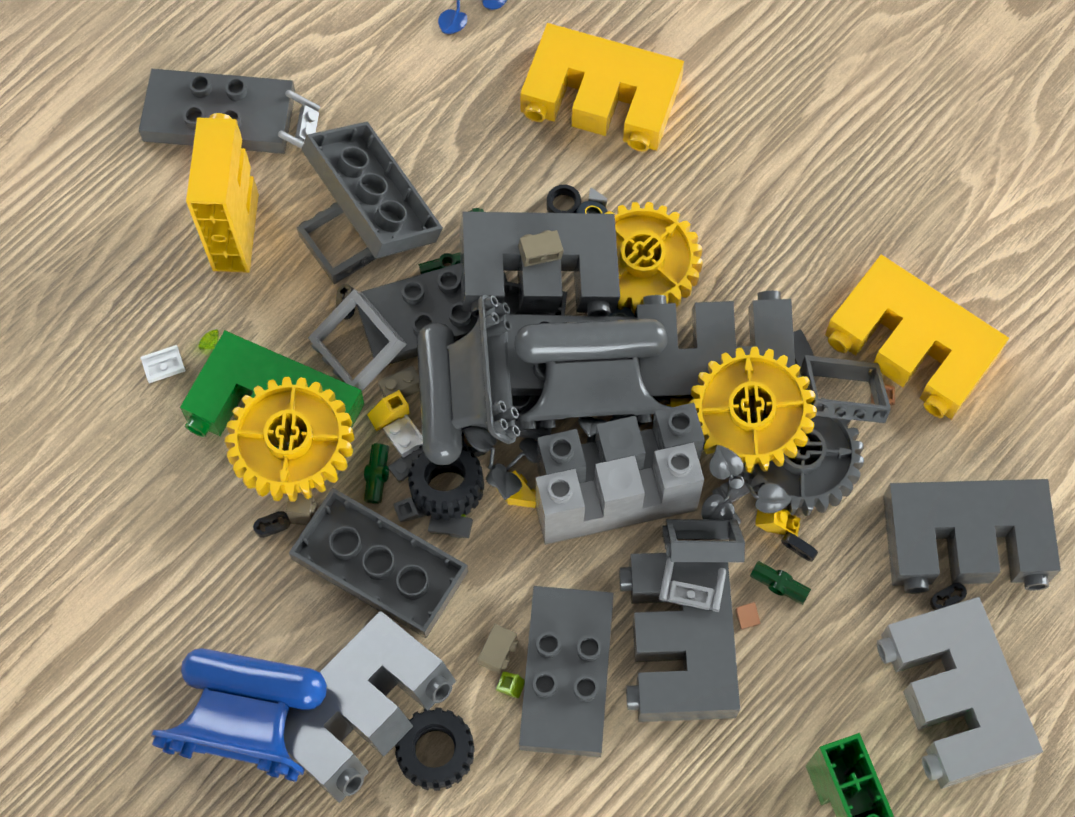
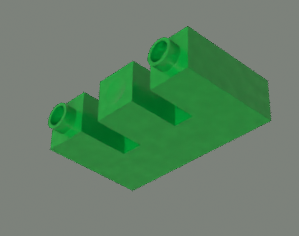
[180,330,365,448]
[806,733,894,817]

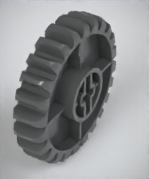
[742,398,864,516]

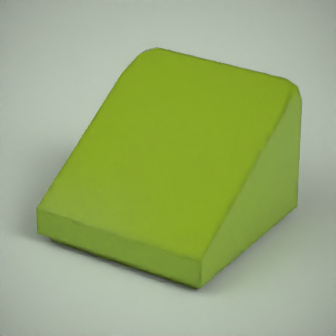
[496,671,525,699]

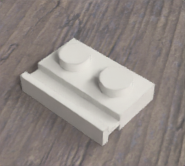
[140,345,185,383]
[383,414,423,458]

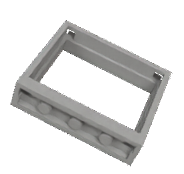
[308,289,407,391]

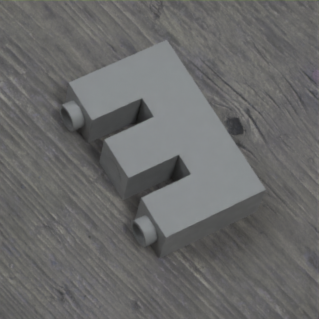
[536,442,704,545]
[877,597,1043,789]

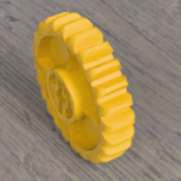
[605,202,703,314]
[689,347,817,473]
[225,377,355,502]

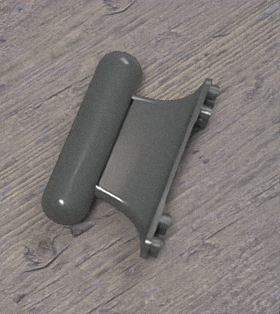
[417,294,520,465]
[514,319,672,429]

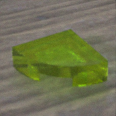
[198,329,219,350]

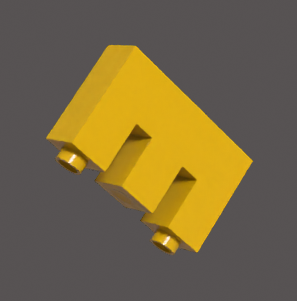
[520,23,684,152]
[186,113,259,273]
[825,254,1009,420]

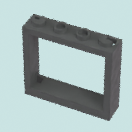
[297,202,375,285]
[800,355,891,423]
[662,519,745,562]

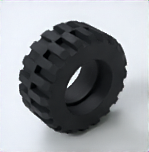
[408,446,484,520]
[395,707,475,791]

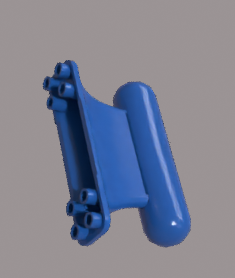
[151,648,327,782]

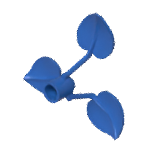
[438,0,507,34]

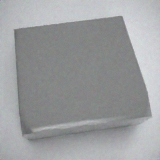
[588,188,607,208]

